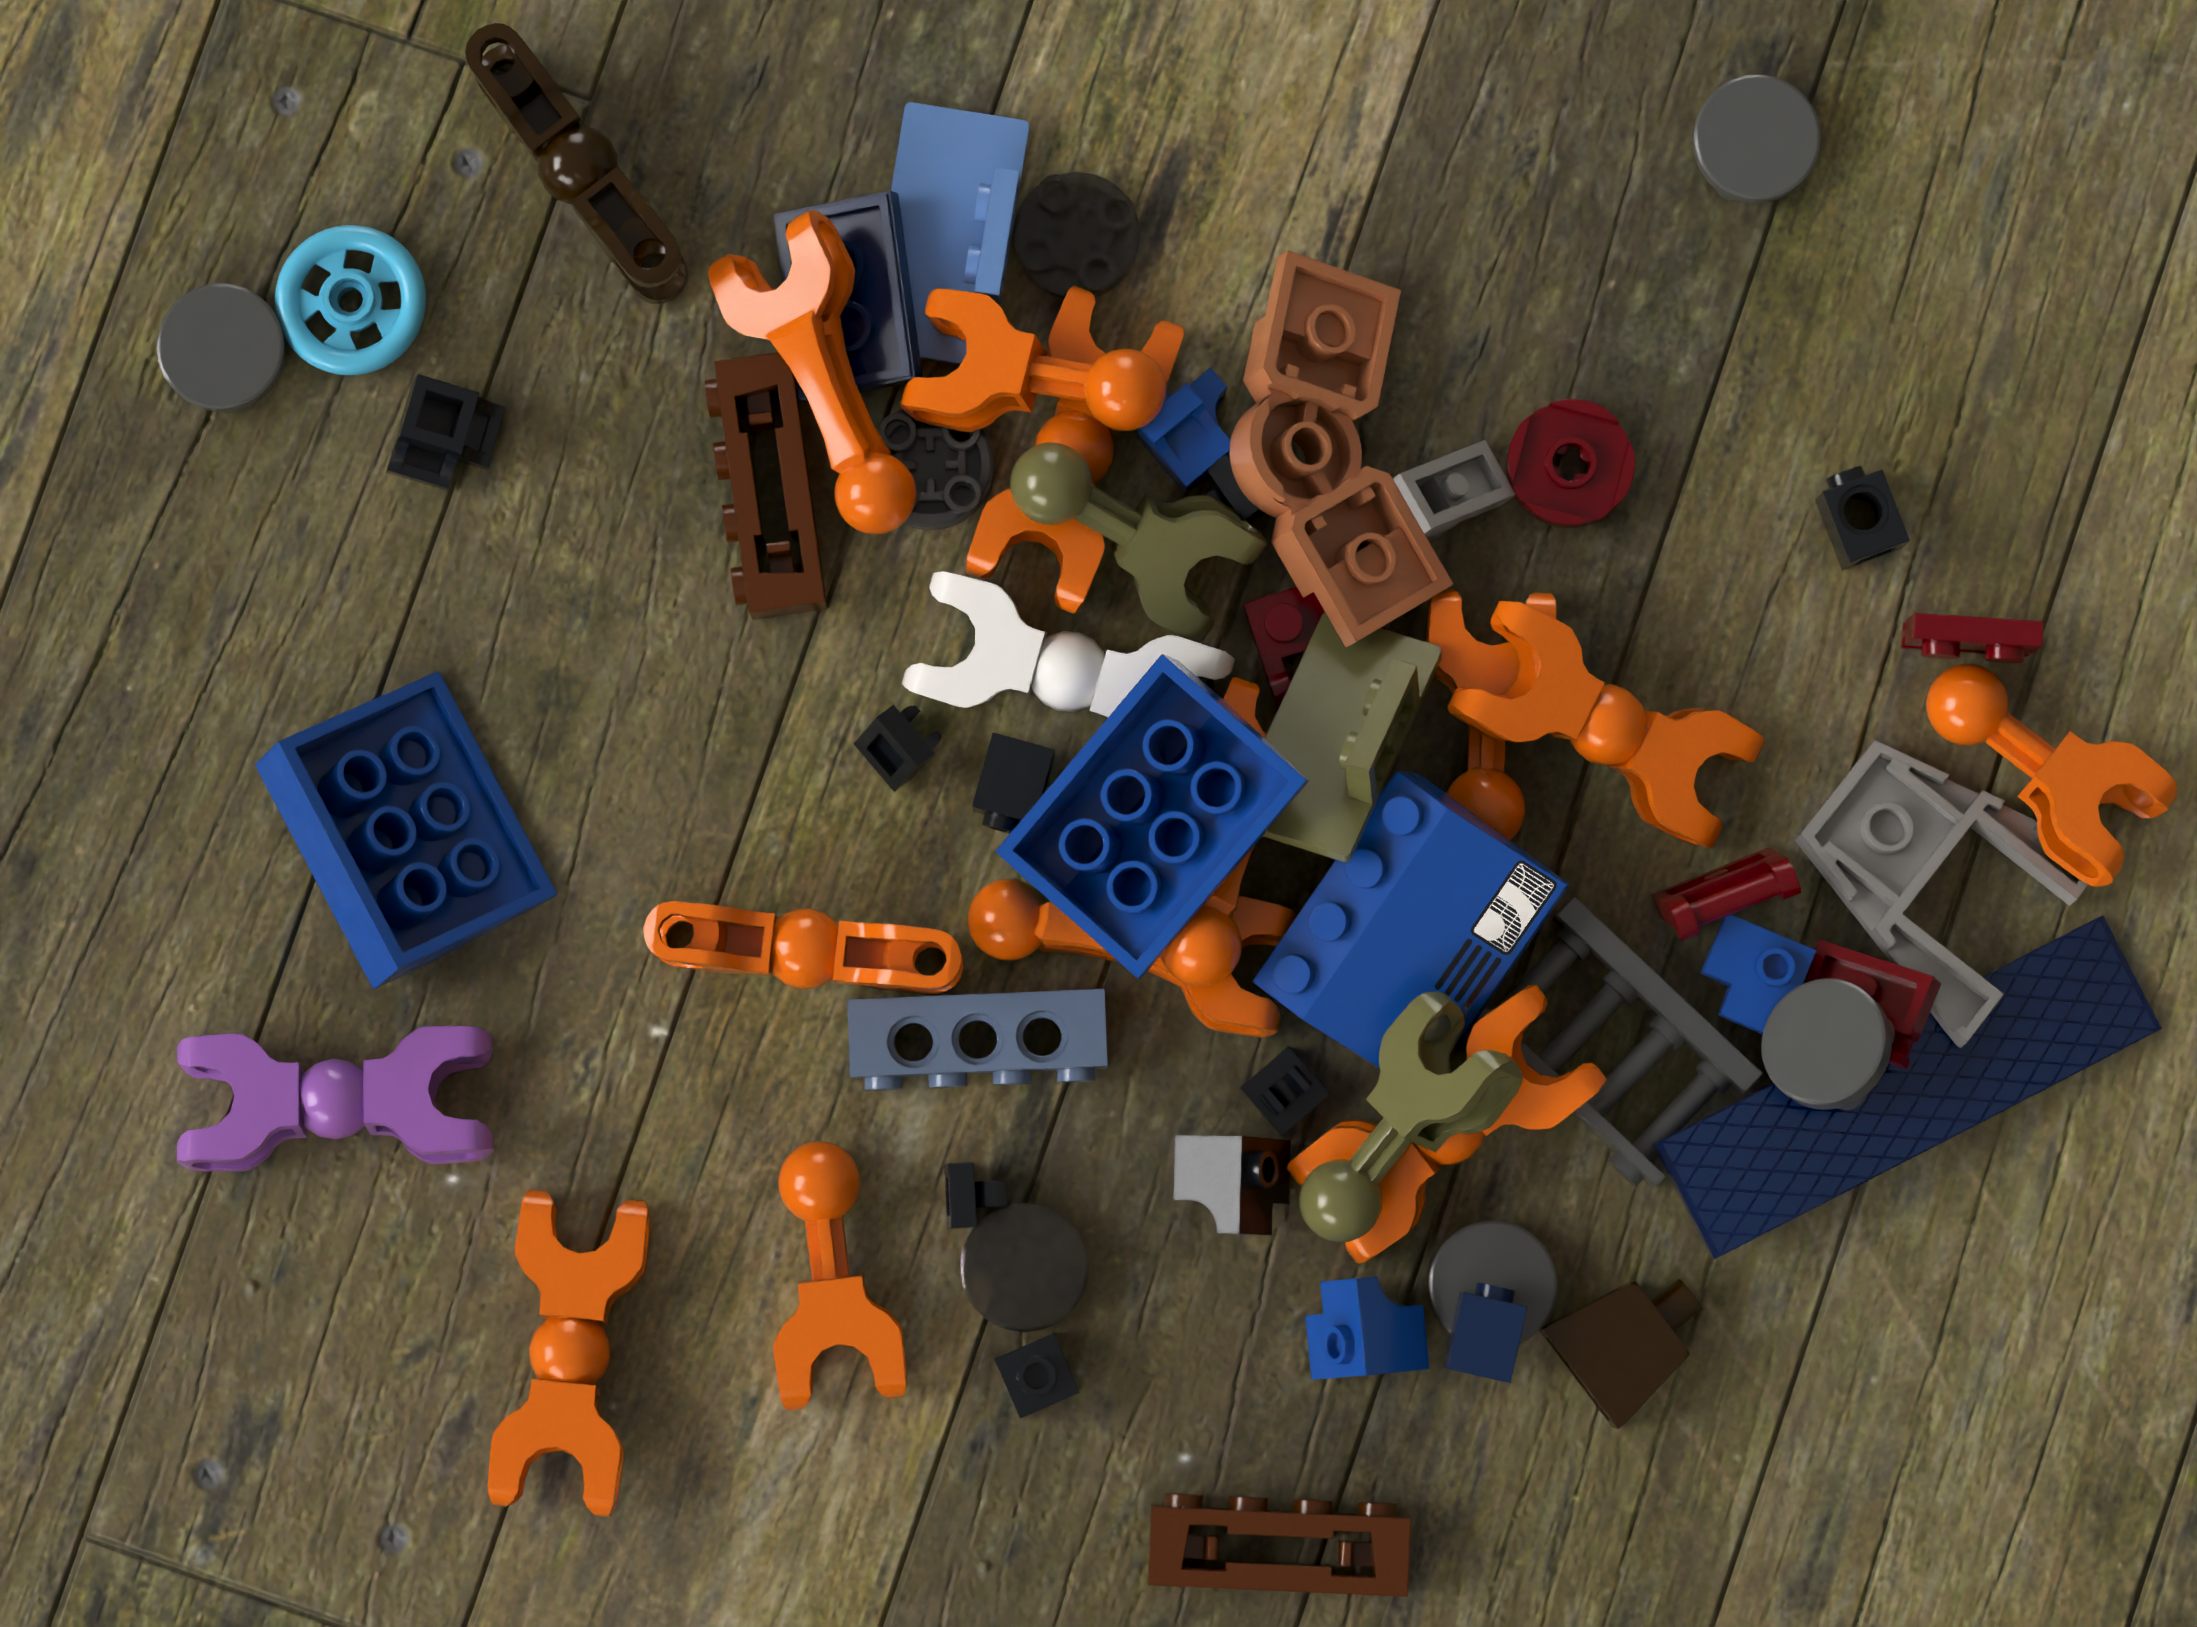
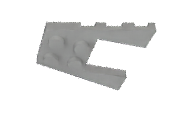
[1795,740,2088,1048]

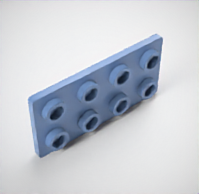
[891,102,1030,365]

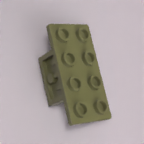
[1263,613,1442,862]

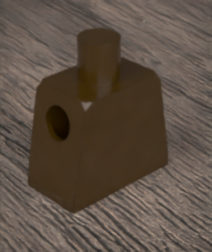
[1539,1279,1703,1429]

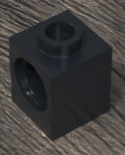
[1815,466,1910,571]
[972,733,1055,834]
[995,1333,1080,1419]

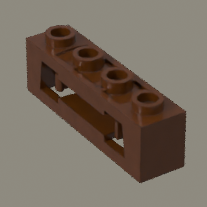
[705,352,828,620]
[1148,1493,1411,1597]

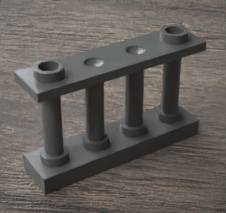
[1469,896,1763,1187]

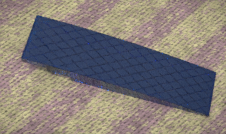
[1653,915,2162,1259]

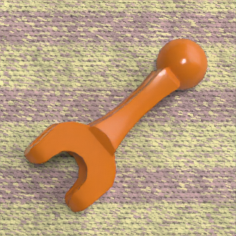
[708,209,916,534]
[1161,677,1267,986]
[968,879,1298,1038]

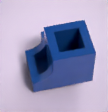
[1137,367,1231,495]
[1700,914,1817,1034]
[1305,1276,1430,1380]

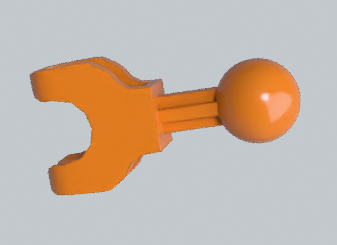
[900,289,1166,432]
[1426,588,1556,840]
[1926,664,2177,887]
[773,1141,907,1411]

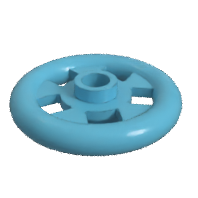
[275,225,426,375]

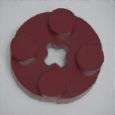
[1506,399,1635,528]

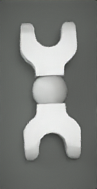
[902,571,1235,717]

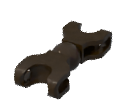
[465,23,688,304]

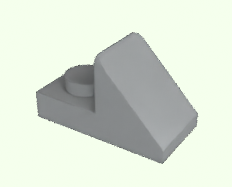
[1393,440,1515,543]

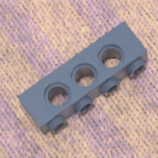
[847,989,1108,1091]

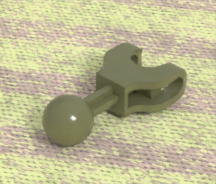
[1010,442,1268,642]
[1299,991,1523,1242]

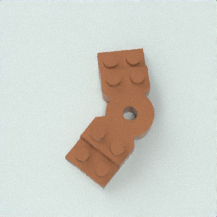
[1230,250,1454,647]

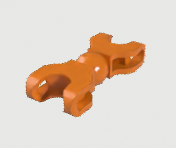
[965,285,1184,614]
[1447,601,1765,848]
[643,901,964,995]
[1286,984,1607,1264]
[488,1189,651,1517]

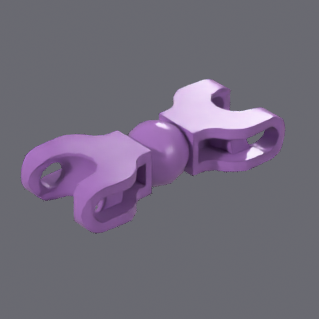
[177,1026,494,1172]

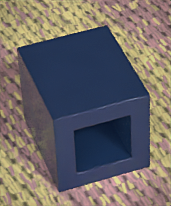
[1443,1282,1527,1383]

